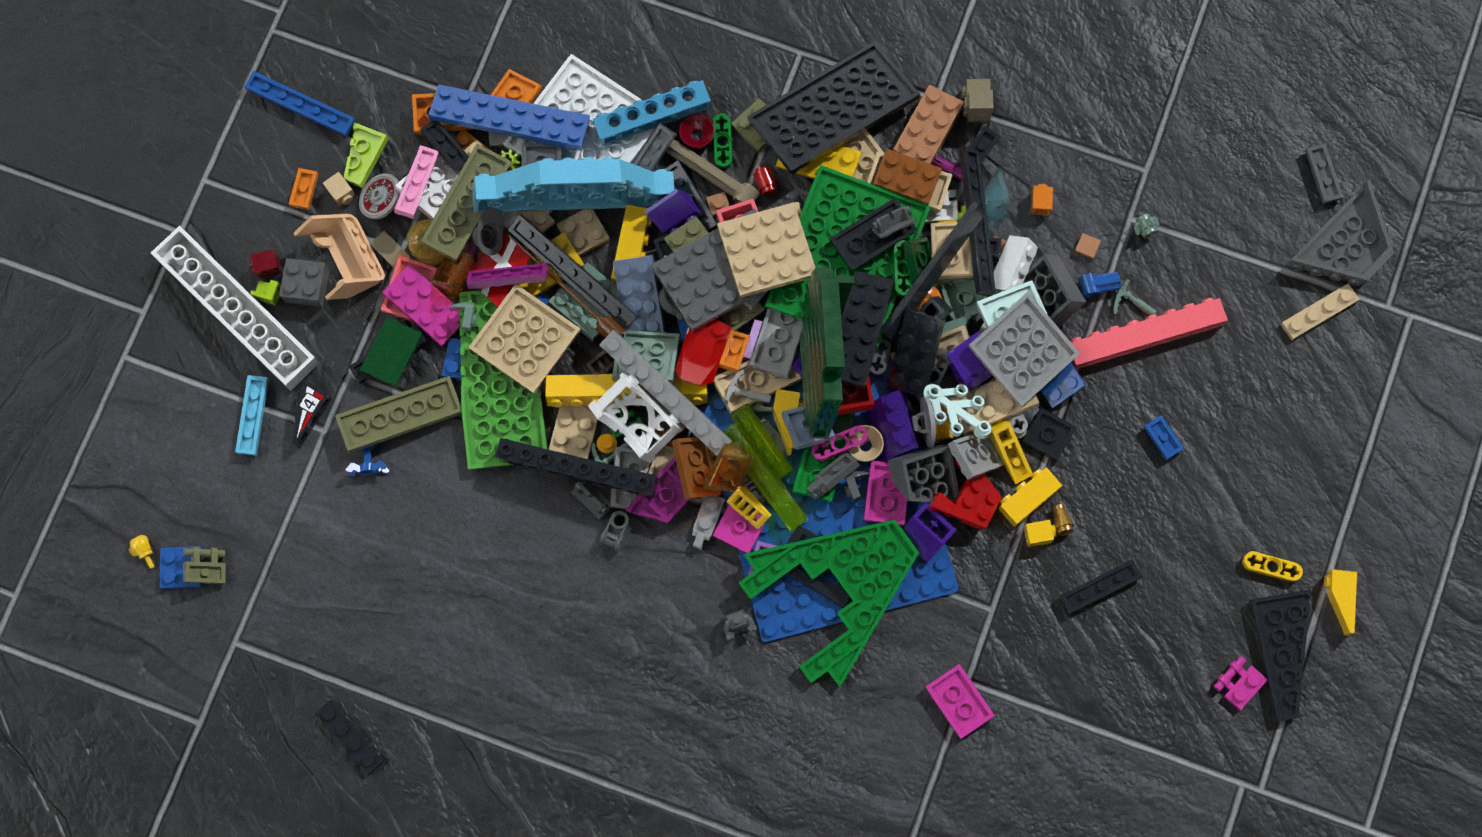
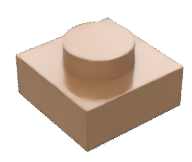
[706,192,729,217]

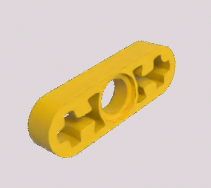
[1242,551,1303,582]

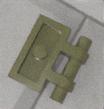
[183,546,226,584]

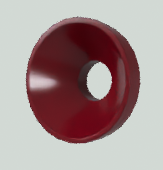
[679,114,715,149]

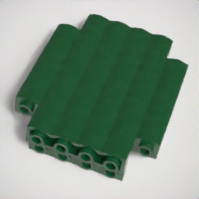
[800,267,855,439]

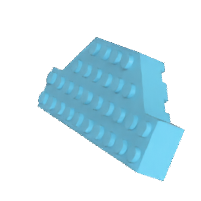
[472,157,674,212]

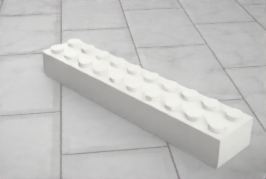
[151,226,319,391]

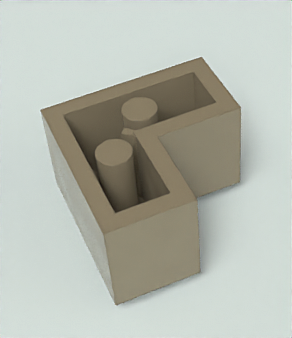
[962,79,993,123]

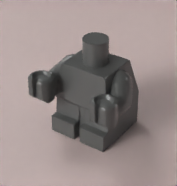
[724,609,757,641]

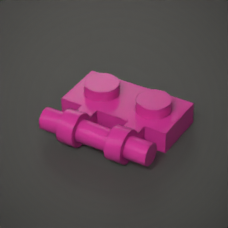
[1214,656,1268,711]

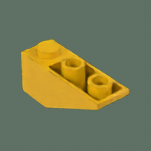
[773,389,803,455]

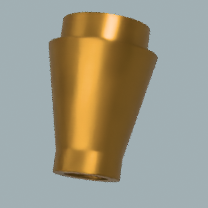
[1053,504,1074,536]

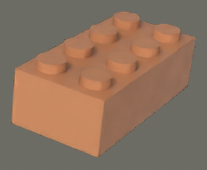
[893,85,964,164]

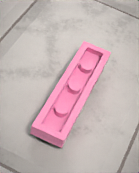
[395,145,439,219]

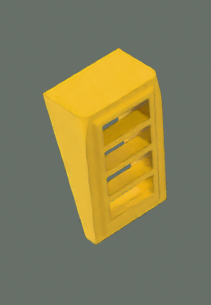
[727,486,772,529]

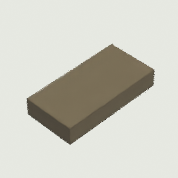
[370,231,412,269]

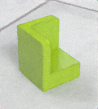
[250,280,281,306]

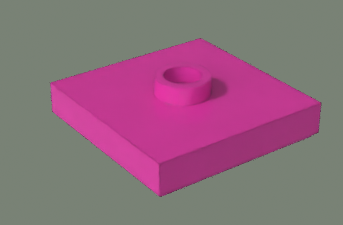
[713,505,766,553]

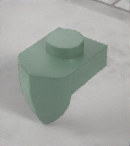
[450,302,478,332]

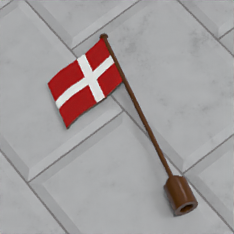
[471,227,627,339]

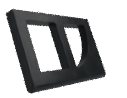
[786,525,850,608]

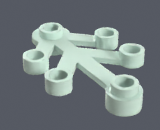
[923,384,991,439]

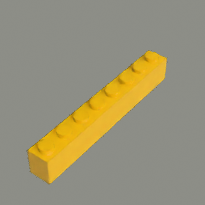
[546,373,707,408]

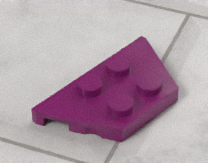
[625,457,690,524]

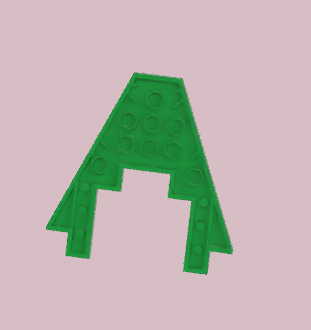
[739,520,919,686]

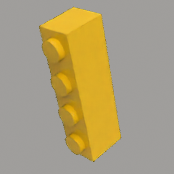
[611,205,653,285]

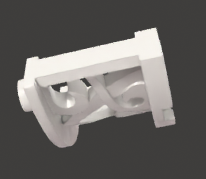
[588,373,683,463]

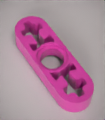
[812,426,868,461]

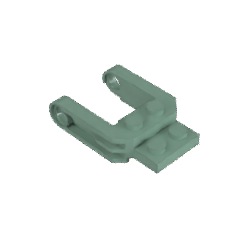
[895,274,986,333]

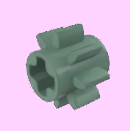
[1133,214,1159,238]

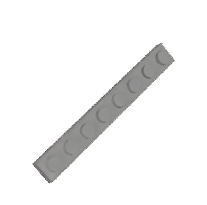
[600,330,732,456]

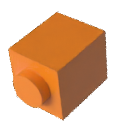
[1030,184,1053,216]

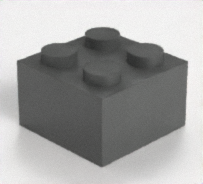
[279,258,330,307]

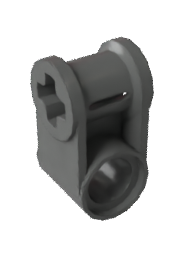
[599,511,630,552]

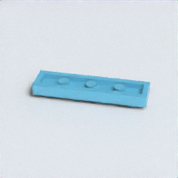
[235,375,269,456]

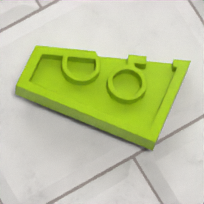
[344,122,389,188]

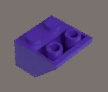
[902,502,956,563]

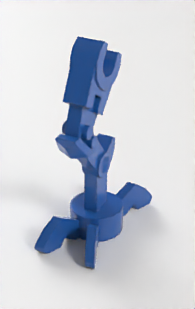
[346,443,390,477]

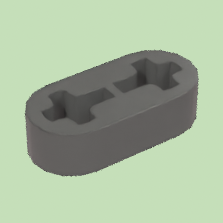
[870,338,891,377]

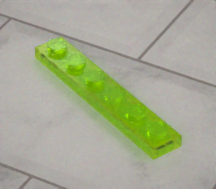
[723,422,808,532]

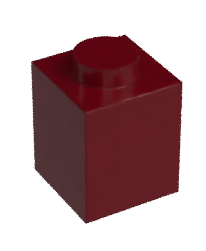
[249,249,282,279]

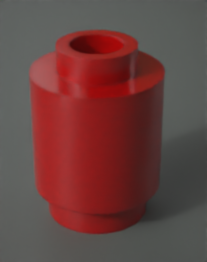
[753,165,778,196]

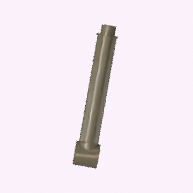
[666,140,759,204]

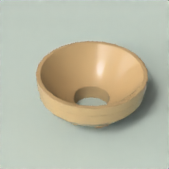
[848,425,884,462]

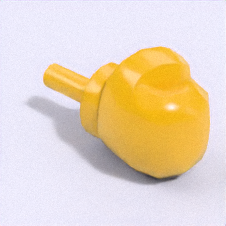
[129,535,155,569]

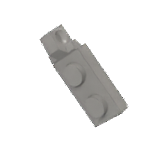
[692,496,725,550]

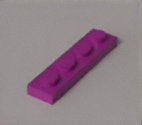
[467,263,548,289]

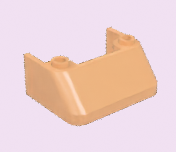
[294,214,385,300]

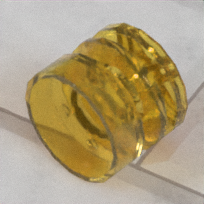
[407,219,450,268]

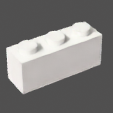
[994,235,1038,294]

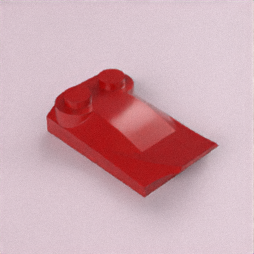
[675,320,732,386]

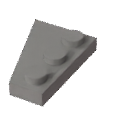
[609,447,651,509]

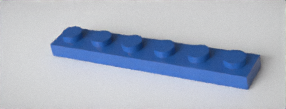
[244,71,356,137]

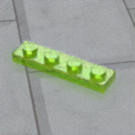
[730,404,793,482]

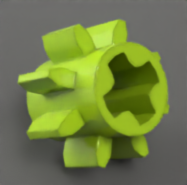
[501,149,522,172]

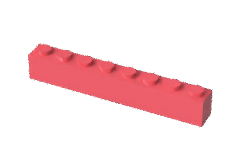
[1070,298,1228,369]

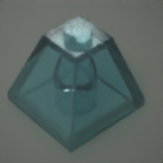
[984,168,1010,221]

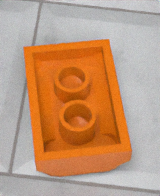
[412,93,472,136]

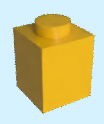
[1024,520,1056,547]

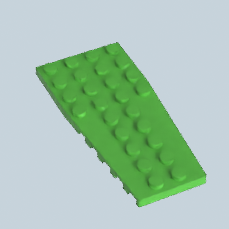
[459,290,547,470]

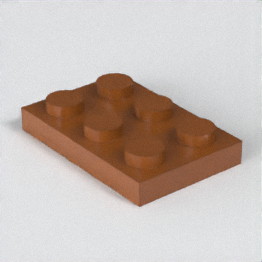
[873,149,942,205]
[672,437,721,500]

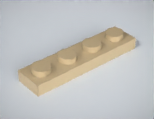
[1281,283,1360,341]

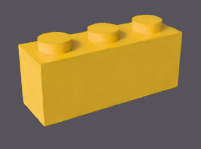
[999,467,1063,527]

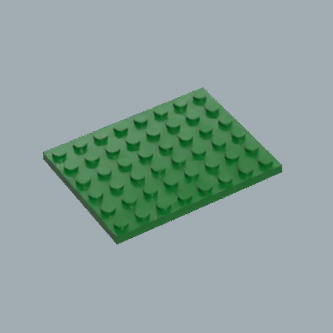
[765,165,931,350]

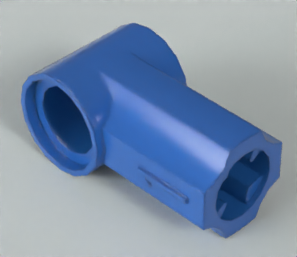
[1079,272,1121,298]

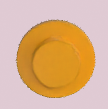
[597,434,617,454]

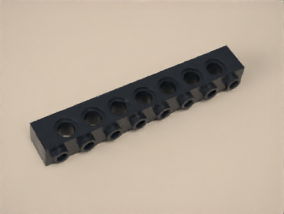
[495,438,659,499]

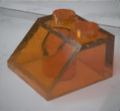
[430,252,475,298]
[703,443,753,492]

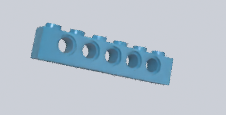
[593,80,711,146]

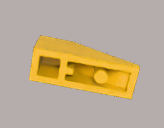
[985,420,1033,484]
[1324,569,1357,636]

